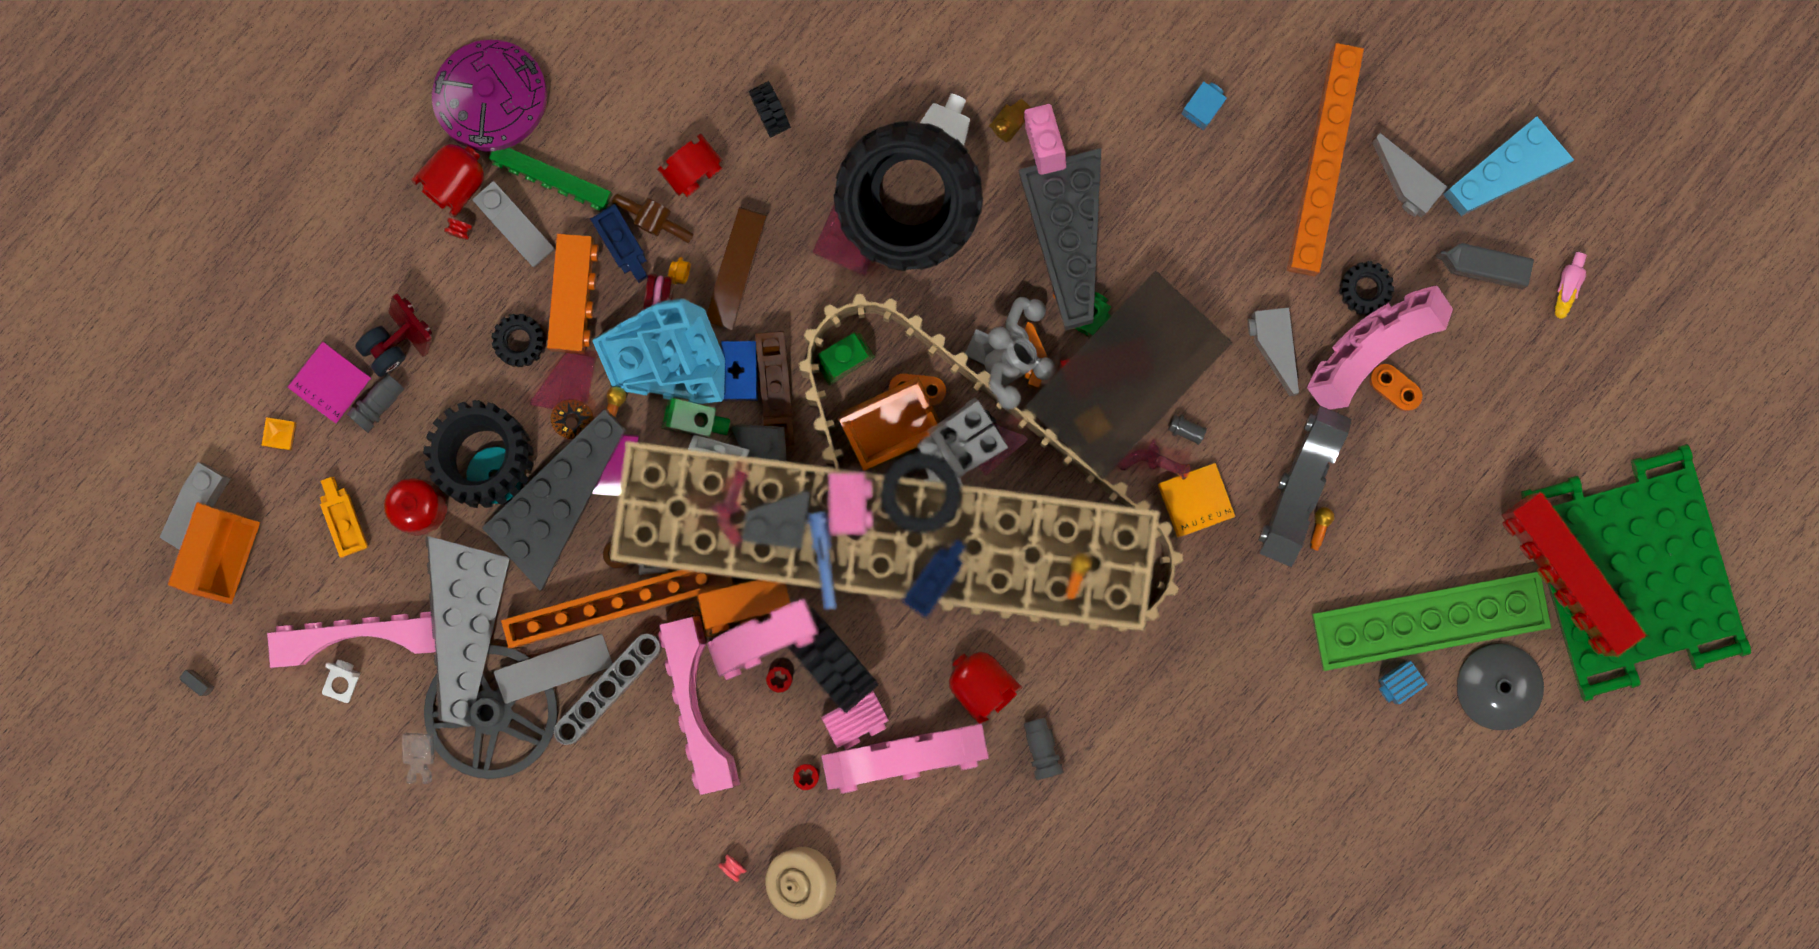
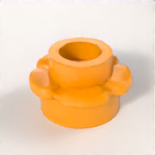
[668,257,691,285]

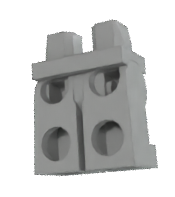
[917,397,1008,481]

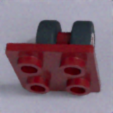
[355,293,432,377]

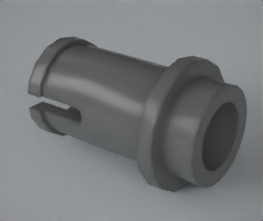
[1168,414,1207,445]

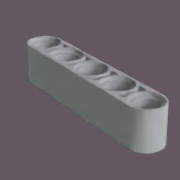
[554,634,662,745]

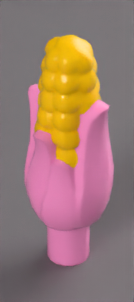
[1555,252,1587,319]

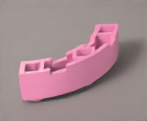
[1307,286,1453,410]
[707,600,819,680]
[821,724,988,793]

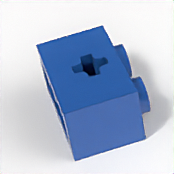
[721,341,758,401]

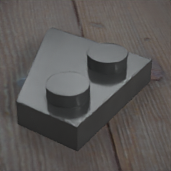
[732,425,787,463]
[742,491,810,549]

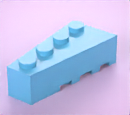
[1443,117,1574,216]

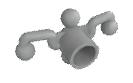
[984,297,1056,409]

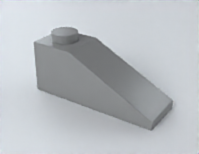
[1372,133,1447,217]
[472,181,555,268]
[1247,308,1299,396]
[159,462,230,550]

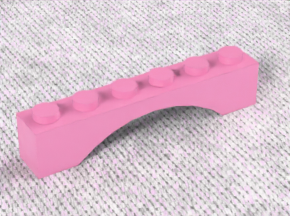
[267,612,435,668]
[658,616,740,795]

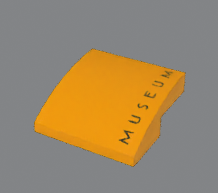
[1158,463,1236,538]

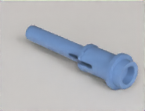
[807,512,836,609]

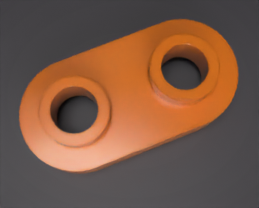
[1369,364,1422,412]
[889,374,946,406]

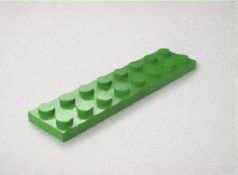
[1312,572,1551,671]

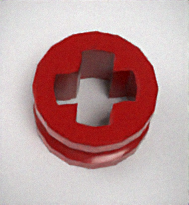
[444,218,473,240]
[766,667,793,693]
[793,764,819,790]

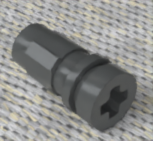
[347,374,405,433]
[1024,718,1064,781]

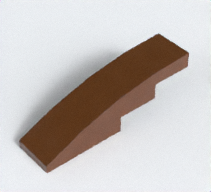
[707,207,767,330]

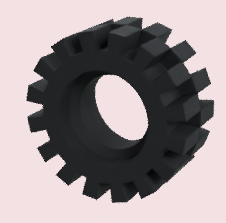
[748,81,791,138]
[1339,261,1394,315]
[491,314,546,367]

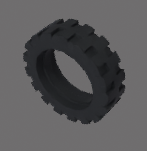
[881,453,961,533]

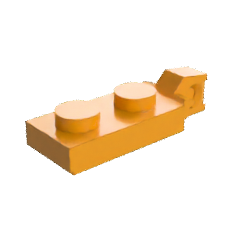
[320,476,369,558]

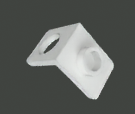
[322,659,361,703]

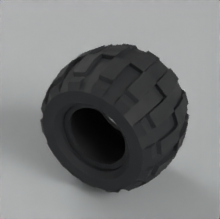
[833,121,983,271]

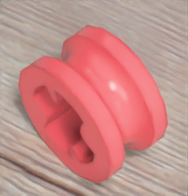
[718,854,747,882]

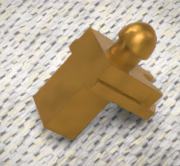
[989,98,1031,143]

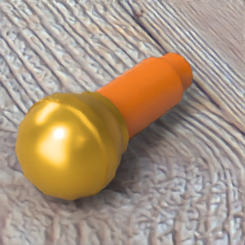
[606,386,626,418]
[1310,507,1335,551]
[1066,554,1091,600]

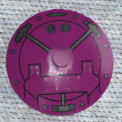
[432,40,547,152]

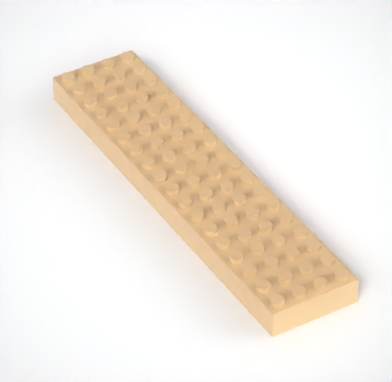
[610,442,1159,630]

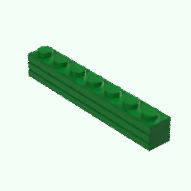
[489,148,613,211]

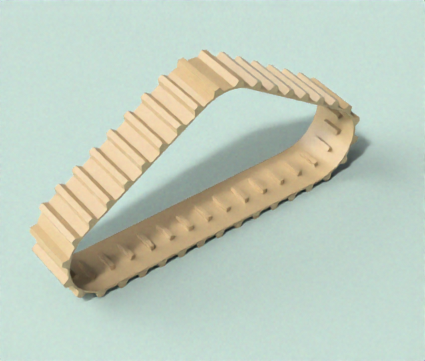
[799,294,1183,631]

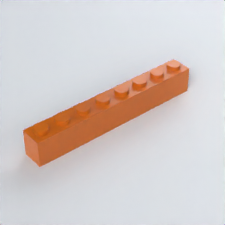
[1287,43,1364,277]
[501,570,735,649]

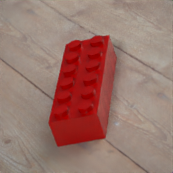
[1501,492,1647,656]

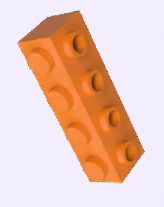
[547,234,599,354]

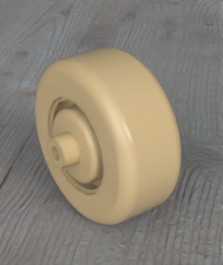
[765,847,836,920]

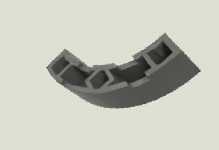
[1258,406,1352,567]

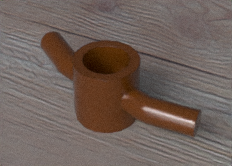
[612,194,693,243]

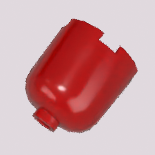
[410,144,485,218]
[384,478,447,536]
[949,651,1023,725]

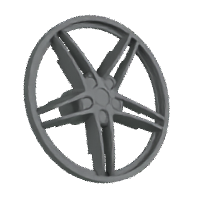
[424,645,558,779]

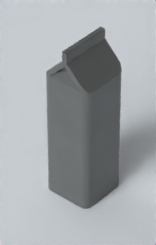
[1435,243,1534,290]

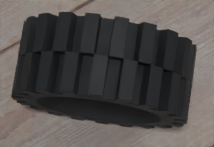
[423,400,534,508]
[787,607,879,713]

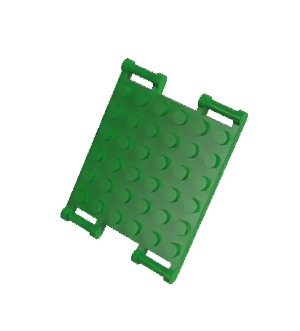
[1521,444,1751,702]

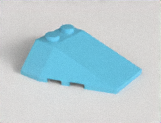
[592,299,725,404]

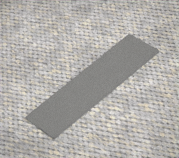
[494,634,613,704]

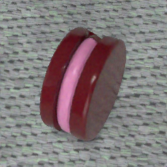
[643,274,674,310]

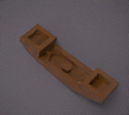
[755,331,795,446]

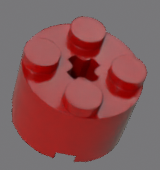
[657,133,723,198]

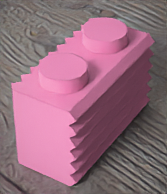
[1024,104,1066,175]
[829,473,872,535]
[821,691,889,750]

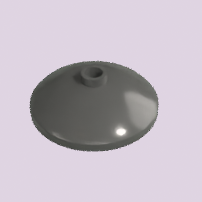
[1456,644,1544,730]

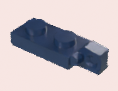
[590,204,648,283]
[902,539,966,618]

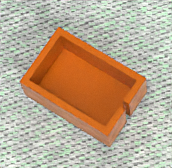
[839,377,940,471]
[168,502,260,604]
[697,580,791,634]

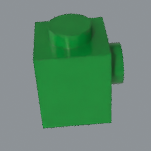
[1074,292,1112,339]

